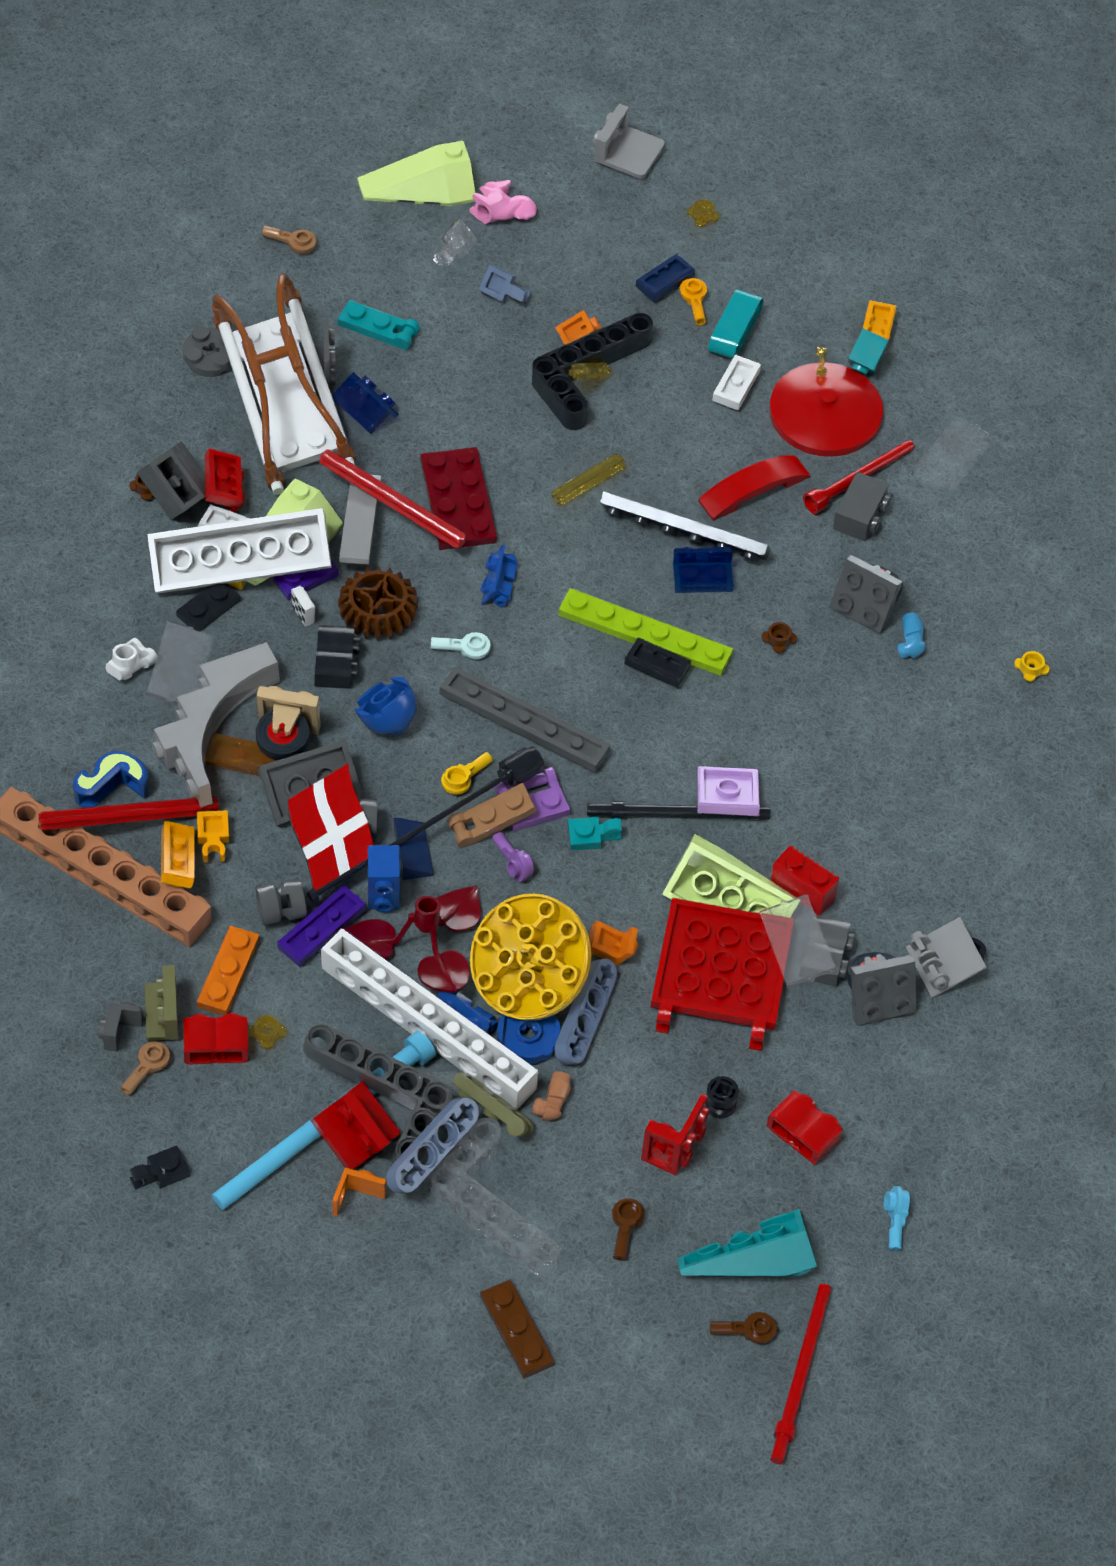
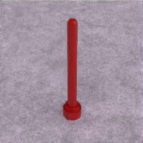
[803,440,914,514]

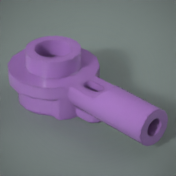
[493,832,534,882]

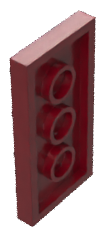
[420,447,497,550]

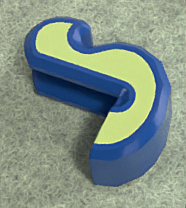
[73,751,149,808]

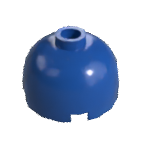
[355,677,417,734]

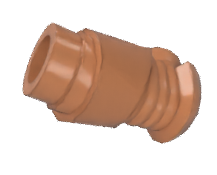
[532,1071,571,1121]

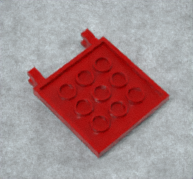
[650,898,795,1051]

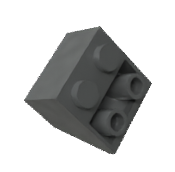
[137,441,205,520]

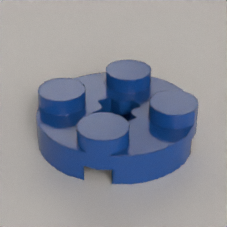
[497,1015,561,1064]

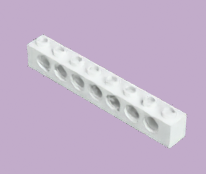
[321,929,538,1110]

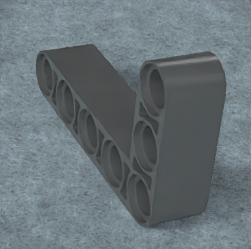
[303,1024,452,1173]

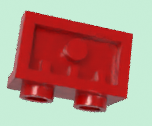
[204,448,245,513]

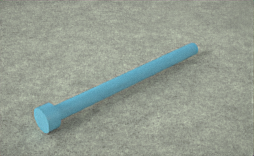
[211,1030,436,1210]

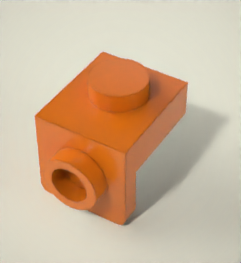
[589,920,638,965]

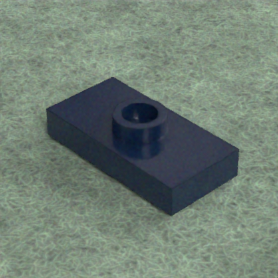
[636,253,696,302]

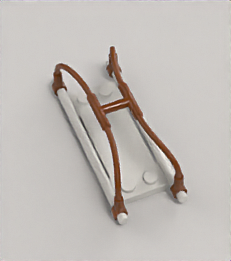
[212,273,356,495]

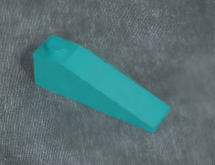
[677,1209,817,1276]

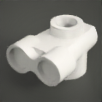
[106,638,158,681]

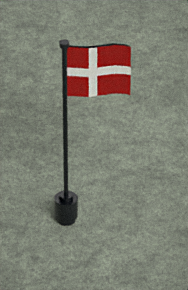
[287,746,544,903]

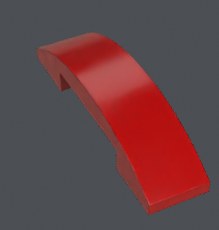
[698,455,810,521]

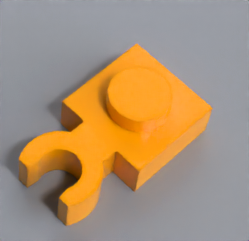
[197,810,229,862]

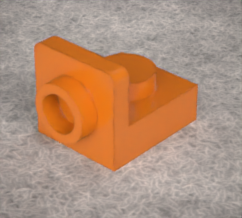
[555,310,602,345]

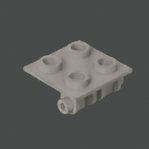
[906,917,987,998]

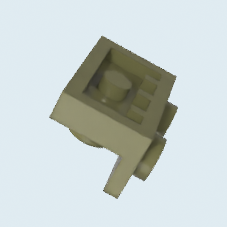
[145,965,179,1041]

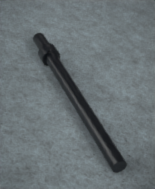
[587,801,770,819]

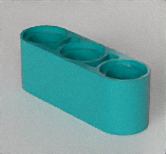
[708,289,764,359]

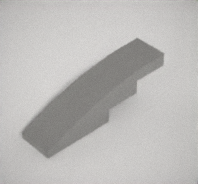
[339,475,381,565]

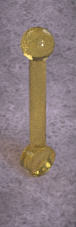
[815,346,827,377]

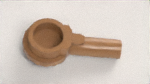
[262,225,316,255]
[120,1041,170,1096]

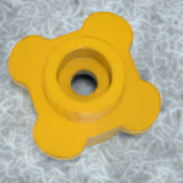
[1014,651,1050,682]

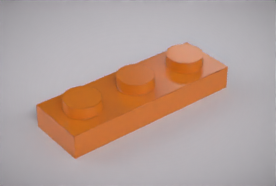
[197,925,260,1015]

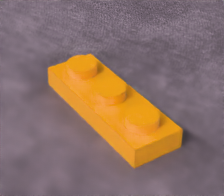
[161,820,194,888]

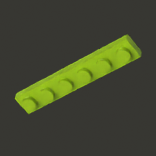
[558,588,733,676]

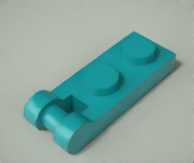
[337,300,420,350]

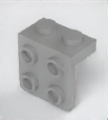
[593,104,665,179]

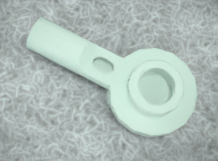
[431,632,491,660]

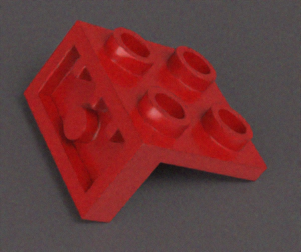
[641,1094,710,1176]

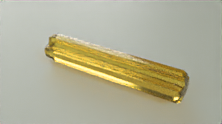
[551,454,626,505]

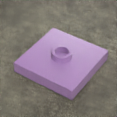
[697,766,759,816]

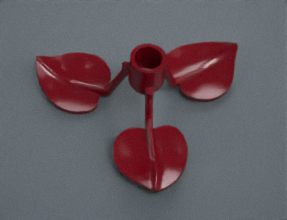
[340,886,481,992]

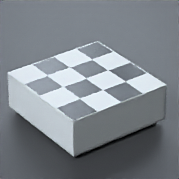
[291,586,315,627]

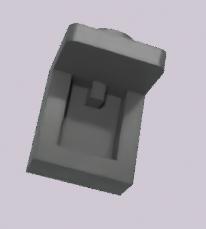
[99,1002,143,1052]

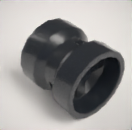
[706,1076,739,1119]

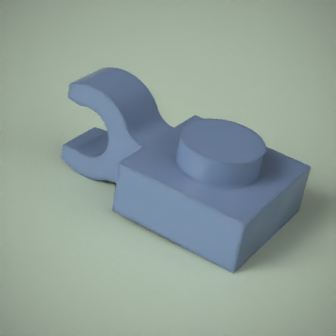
[478,264,532,302]

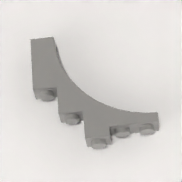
[152,642,280,807]

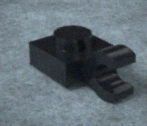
[130,1145,190,1190]

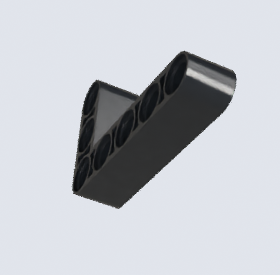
[531,313,653,430]

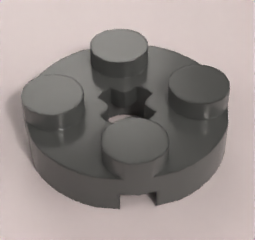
[183,326,232,377]

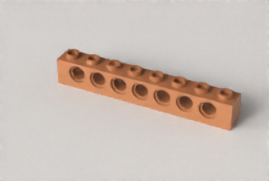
[0,787,212,948]

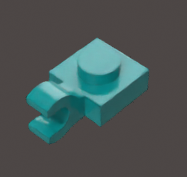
[568,817,622,851]

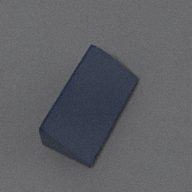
[394,818,433,880]

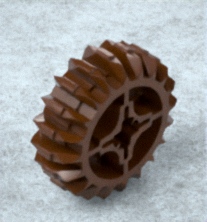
[338,565,418,641]

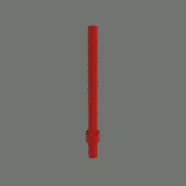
[770,1284,832,1464]

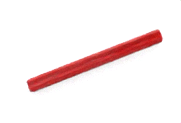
[319,449,466,549]
[38,796,219,830]

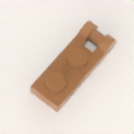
[447,783,537,848]

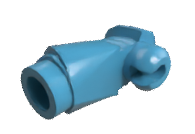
[897,613,926,659]

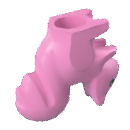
[470,180,537,225]

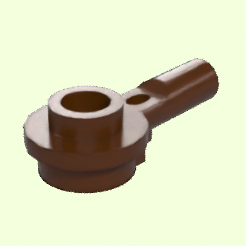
[612,1198,644,1261]
[710,1312,777,1344]

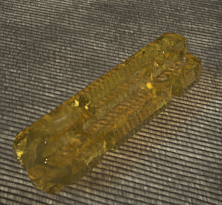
[569,363,612,380]

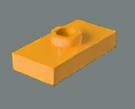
[863,300,897,353]

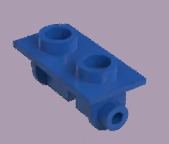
[480,544,518,607]
[437,991,498,1033]

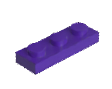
[277,885,366,967]

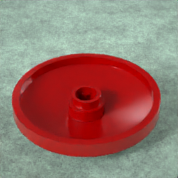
[769,363,883,457]

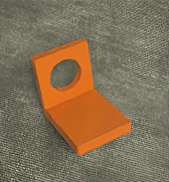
[332,1167,387,1216]

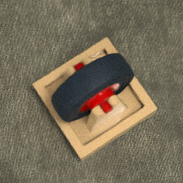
[256,686,321,761]

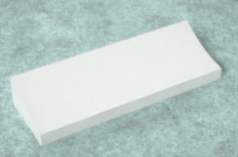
[147,508,332,594]

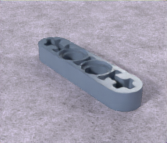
[555,958,617,1065]
[386,1097,479,1193]

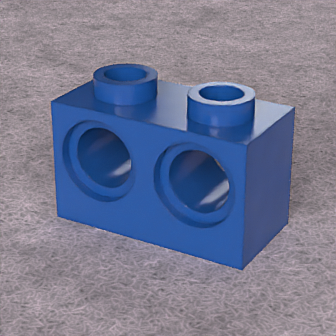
[368,845,400,912]

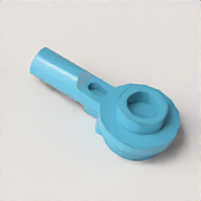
[883,1186,910,1251]

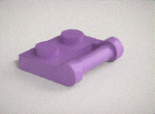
[494,767,570,832]

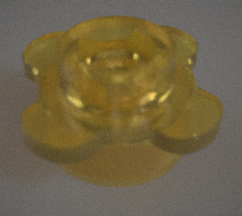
[687,199,719,227]
[248,1015,286,1049]

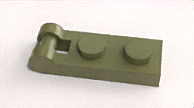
[452,1072,534,1137]

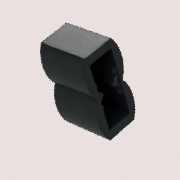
[314,625,360,688]

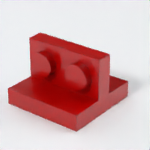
[310,1081,401,1169]

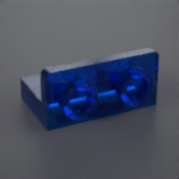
[332,372,399,434]
[672,546,734,593]

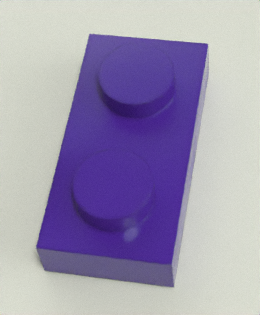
[273,561,339,601]

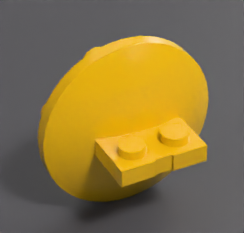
[470,894,591,1020]

